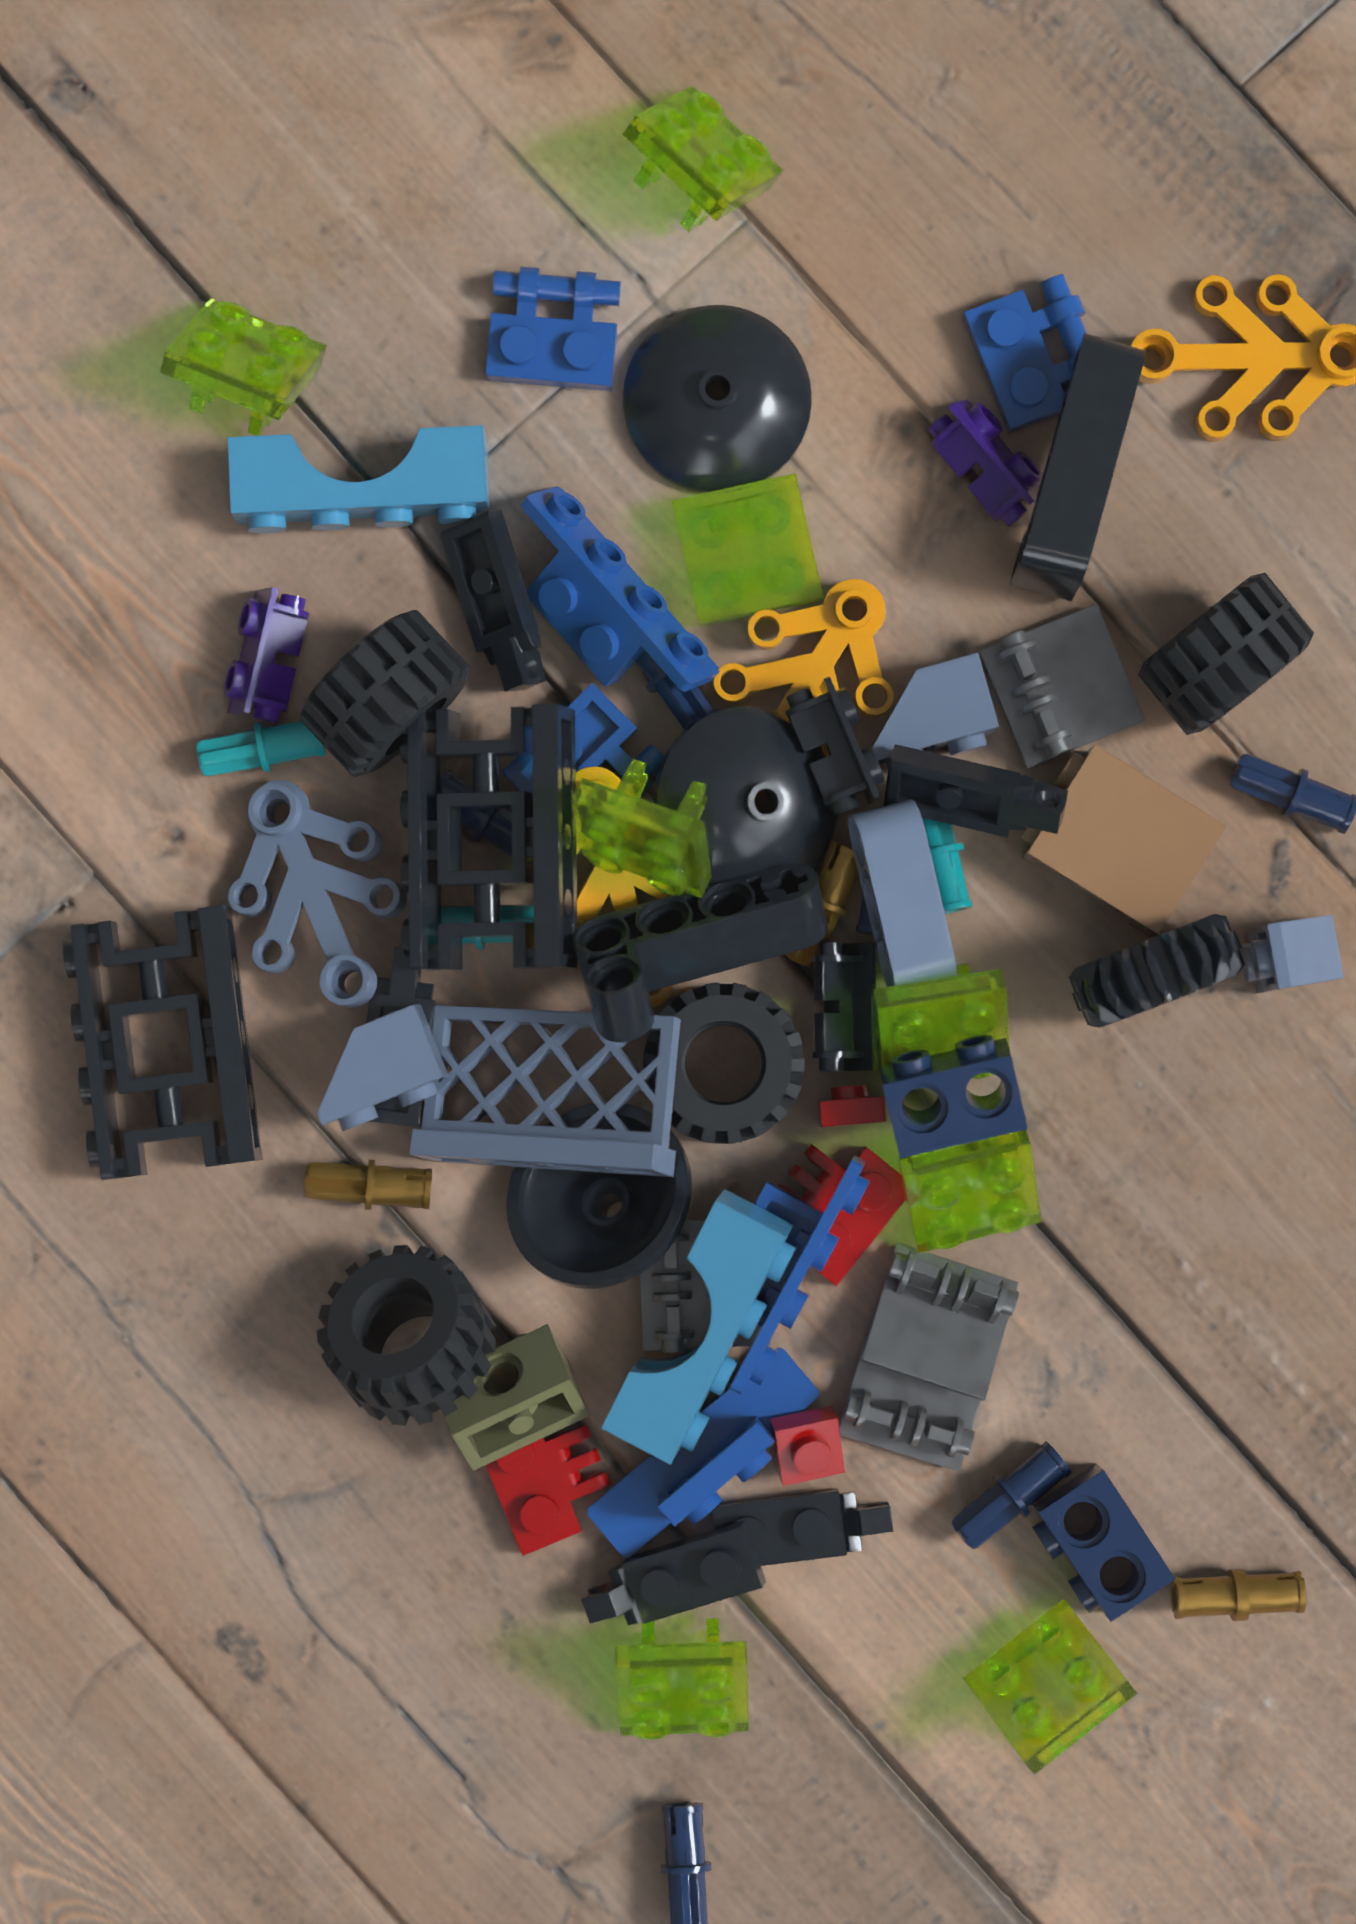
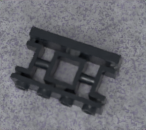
[399,704,578,971]
[63,905,263,1180]

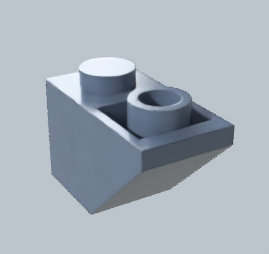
[872,653,999,767]
[1240,915,1344,994]
[317,1004,449,1131]

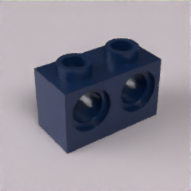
[880,1035,1028,1158]
[1032,1464,1175,1622]

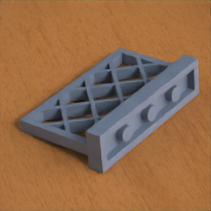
[410,1005,681,1177]

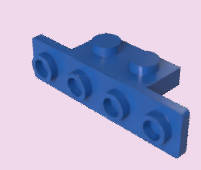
[520,486,720,692]
[706,1155,870,1395]
[587,1347,819,1558]

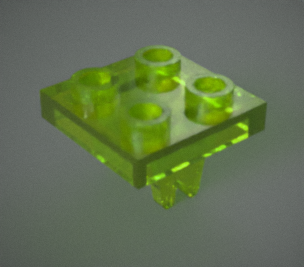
[622,86,784,232]
[160,298,327,436]
[671,473,824,628]
[572,759,712,898]
[873,963,1010,1089]
[898,1130,1042,1254]
[963,1599,1138,1775]
[615,1618,749,1740]

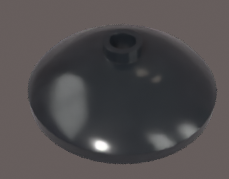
[623,305,812,494]
[653,706,837,887]
[506,1103,692,1289]

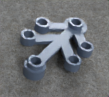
[228,780,407,1008]

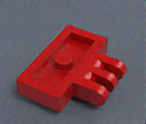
[777,1144,916,1287]
[485,1424,611,1556]

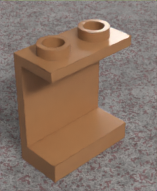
[1020,744,1226,938]

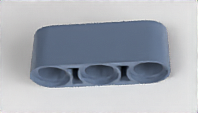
[848,799,957,996]

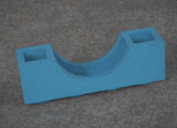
[228,425,490,533]
[601,1190,796,1465]

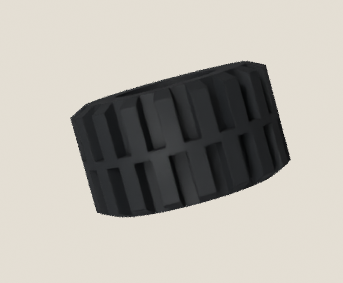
[1138,573,1314,735]
[299,610,471,777]
[643,982,805,1144]
[317,1245,496,1426]

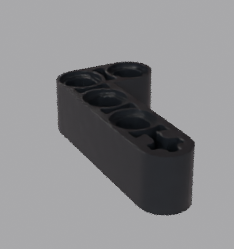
[1010,333,1146,602]
[573,863,828,1043]

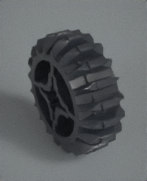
[1069,914,1245,1028]

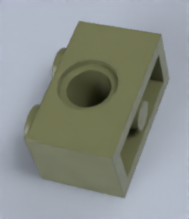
[444,1324,590,1471]

